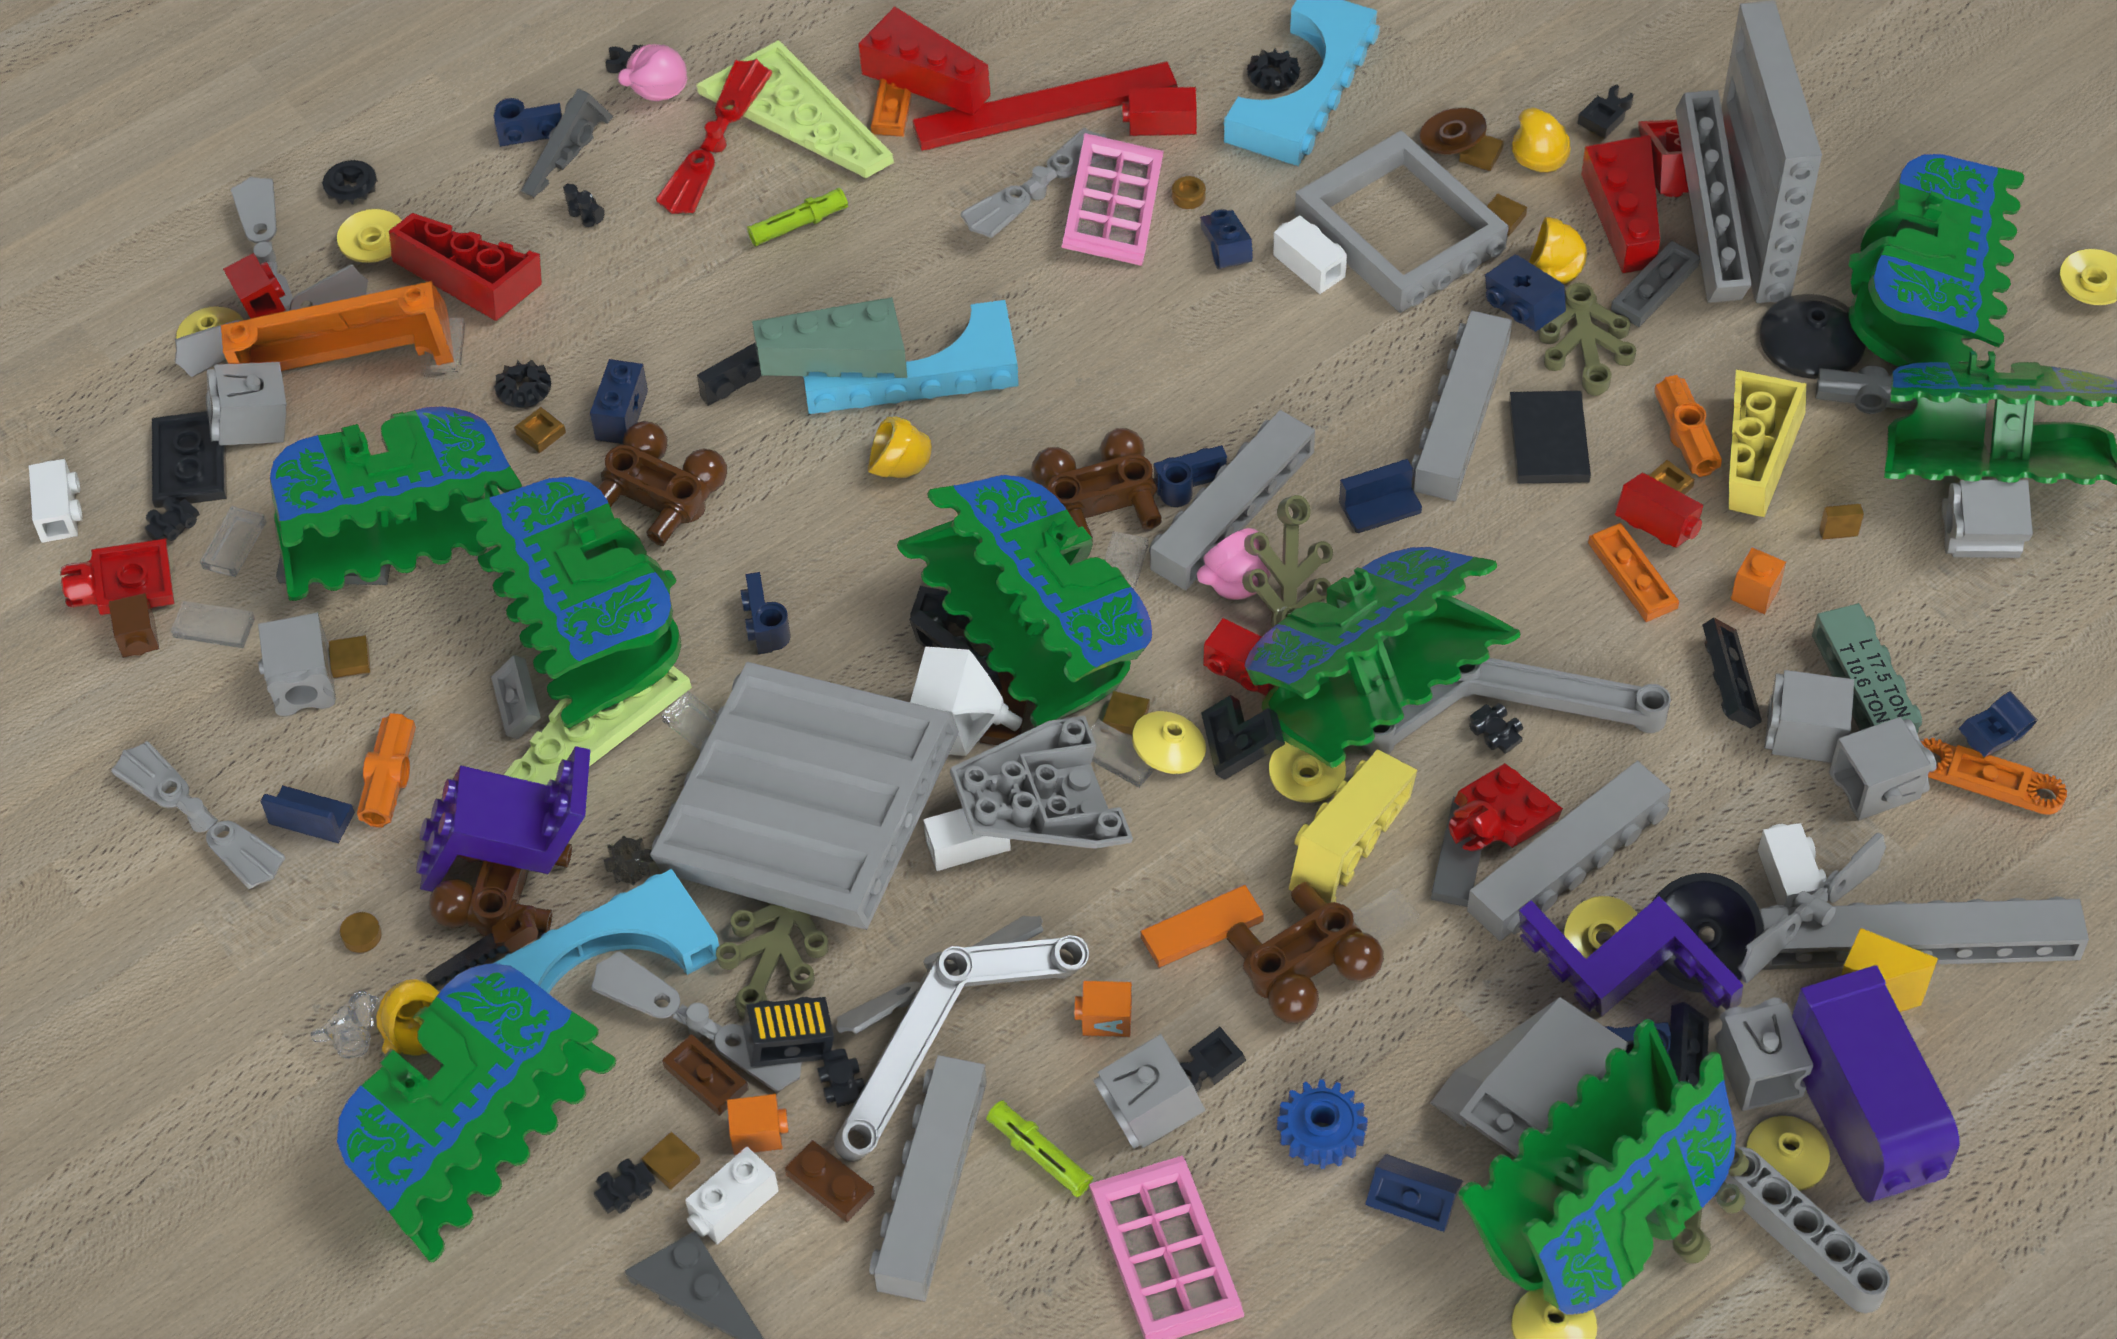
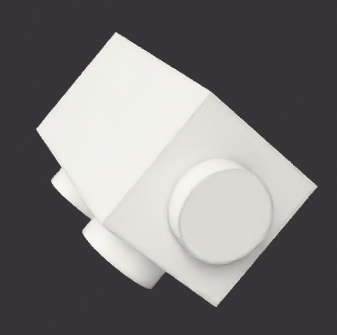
[1273,215,1347,294]
[29,459,83,543]
[923,808,1011,871]
[1758,823,1827,907]
[685,1147,778,1245]

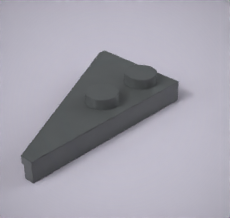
[521,88,613,198]
[625,1231,764,1339]

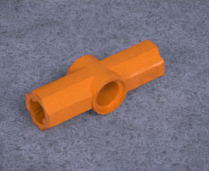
[1654,375,1722,477]
[357,713,416,827]

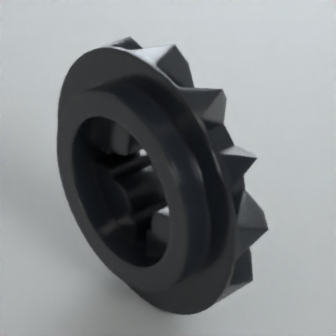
[1247,48,1300,91]
[322,160,378,205]
[494,360,551,408]

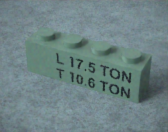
[1812,603,1922,734]

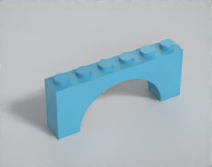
[1224,0,1380,166]
[803,300,1019,414]
[495,869,719,994]

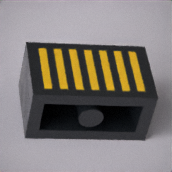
[743,997,834,1067]

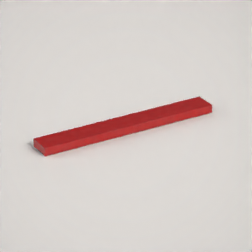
[912,61,1177,151]

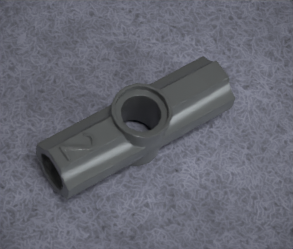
[1815,366,1917,414]

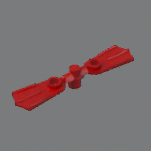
[656,59,772,214]

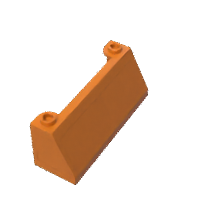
[221,281,454,371]

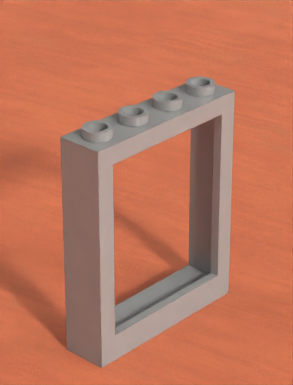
[1295,130,1508,313]

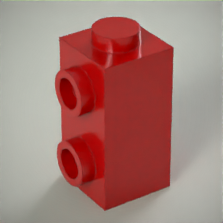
[1122,87,1197,136]
[223,253,286,319]
[1615,472,1704,548]
[1203,618,1275,696]

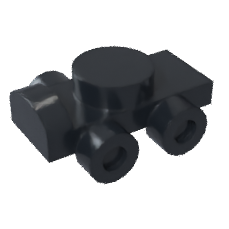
[563,183,605,228]
[144,497,200,541]
[1469,703,1523,754]
[817,1048,865,1108]
[593,1159,656,1214]

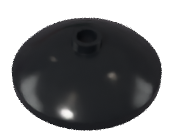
[1760,294,1866,379]
[1653,873,1765,993]

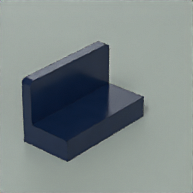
[1339,459,1422,533]
[260,785,355,844]
[1365,1154,1463,1232]

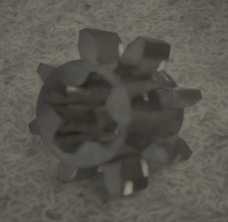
[604,836,654,886]

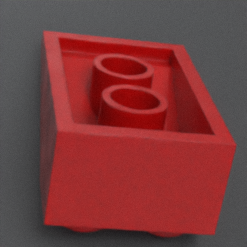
[1638,119,1730,197]

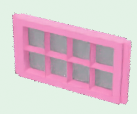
[1061,133,1163,266]
[1089,1155,1244,1339]

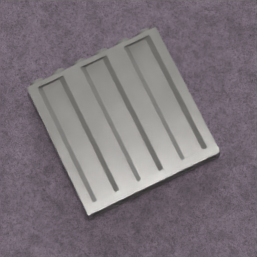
[1721,0,1822,303]
[650,662,959,930]

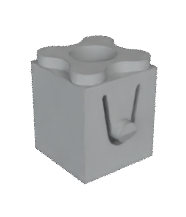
[206,362,287,445]
[1942,480,2033,558]
[258,612,336,716]
[1764,670,1854,763]
[1829,717,1936,820]
[1715,998,1813,1111]
[1093,1034,1206,1149]

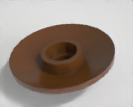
[1420,108,1487,155]

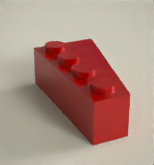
[858,6,991,115]
[1581,135,1660,274]
[389,213,542,321]

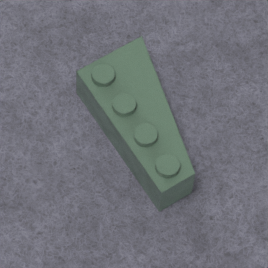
[752,297,907,378]

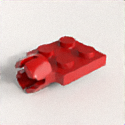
[60,539,175,615]
[1449,763,1563,851]

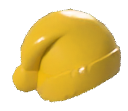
[1512,107,1570,172]
[1529,217,1587,285]
[868,416,932,478]
[376,979,440,1056]

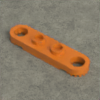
[1921,737,2067,815]

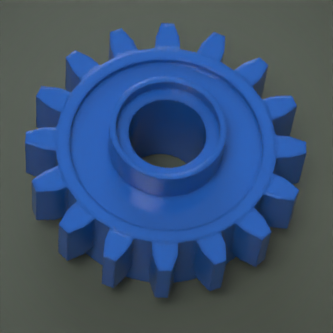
[1277,1079,1368,1169]

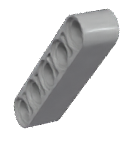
[1724,1147,1890,1313]

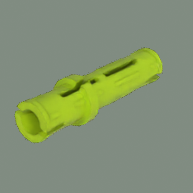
[747,187,848,247]
[986,1100,1093,1197]

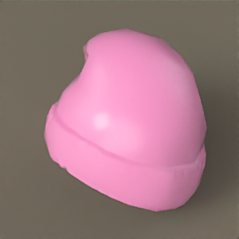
[618,45,687,101]
[1196,528,1271,600]

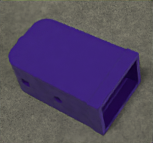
[1792,965,1960,1203]

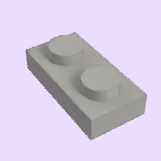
[491,655,541,739]

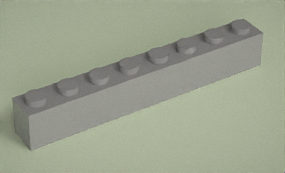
[1760,897,2089,970]

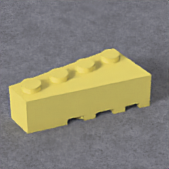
[1729,369,1806,517]
[1289,749,1417,903]

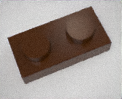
[662,1034,749,1116]
[785,1140,875,1223]

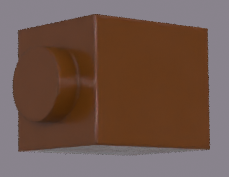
[109,593,160,658]

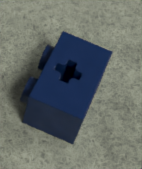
[1485,254,1566,332]
[590,359,648,444]

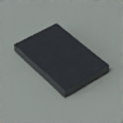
[1509,391,1591,484]
[152,411,227,508]

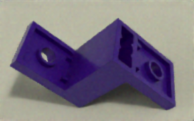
[416,746,590,892]
[1519,896,1744,1017]

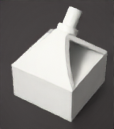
[910,646,1022,756]

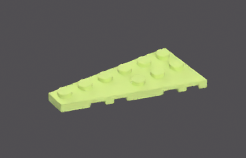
[697,40,894,178]
[504,666,692,785]

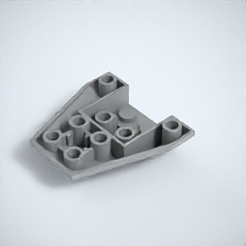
[950,716,1133,849]
[1431,997,1628,1157]

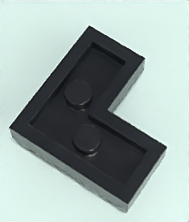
[1201,695,1285,780]

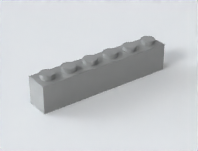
[1675,90,1751,303]
[1411,310,1512,501]
[1149,410,1315,591]
[1467,760,1671,941]
[870,1055,987,1302]

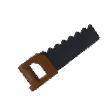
[426,905,538,988]

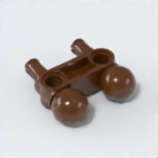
[598,421,727,546]
[1031,428,1162,541]
[429,844,572,936]
[1227,882,1384,1024]

